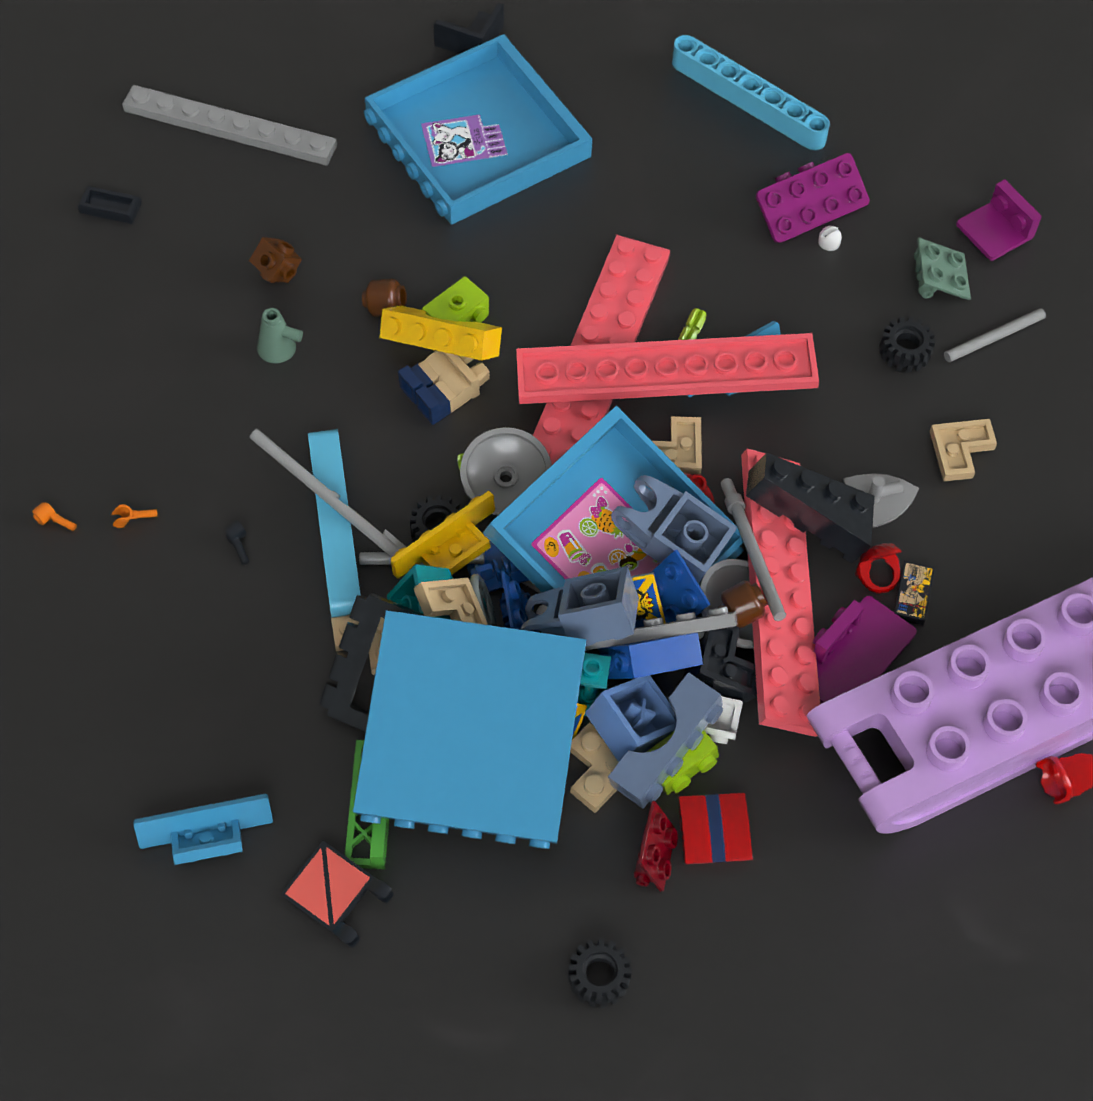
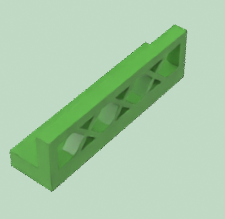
[345,740,389,869]

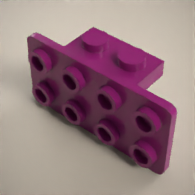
[756,153,870,243]
[812,596,917,704]

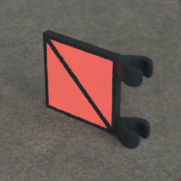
[280,841,394,948]

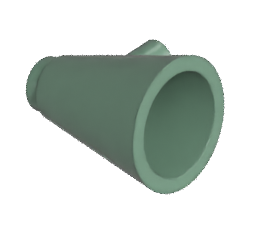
[257,308,303,363]

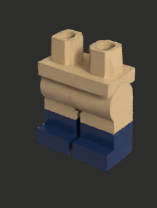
[398,351,490,425]

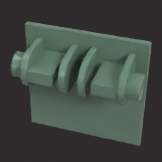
[914,238,971,300]

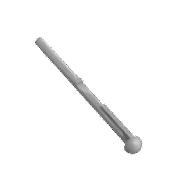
[249,429,424,565]

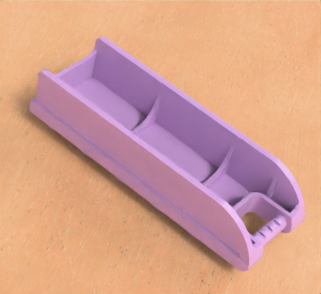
[807,577,1093,834]

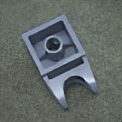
[611,475,738,583]
[520,566,639,646]

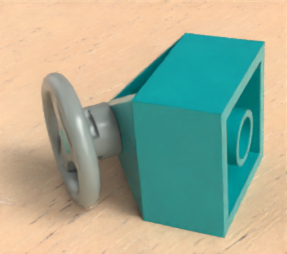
[387,564,496,626]

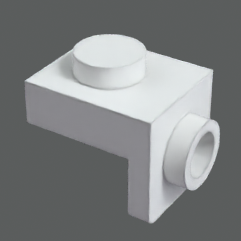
[704,696,743,744]

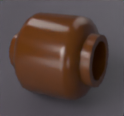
[362,279,407,317]
[718,580,768,628]

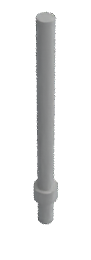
[721,478,786,621]

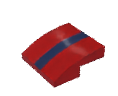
[678,793,753,864]

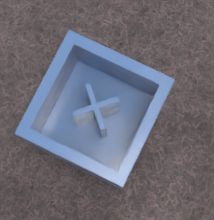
[585,675,677,762]

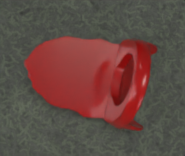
[855,543,902,593]
[1035,753,1093,804]

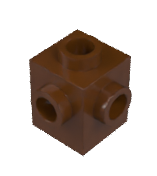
[249,237,302,283]

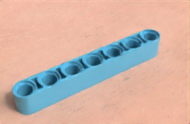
[672,35,830,150]
[308,429,361,618]

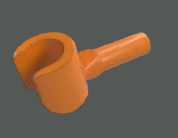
[32,502,77,531]
[111,504,157,528]

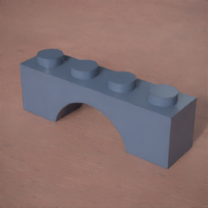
[608,672,723,809]

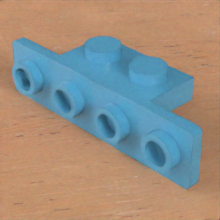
[133,794,273,865]

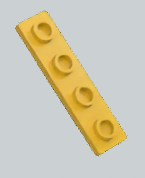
[390,491,495,579]

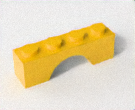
[379,306,502,361]

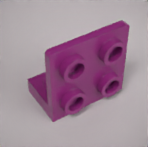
[956,179,1042,261]

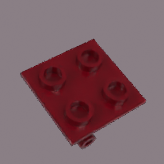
[634,801,678,892]

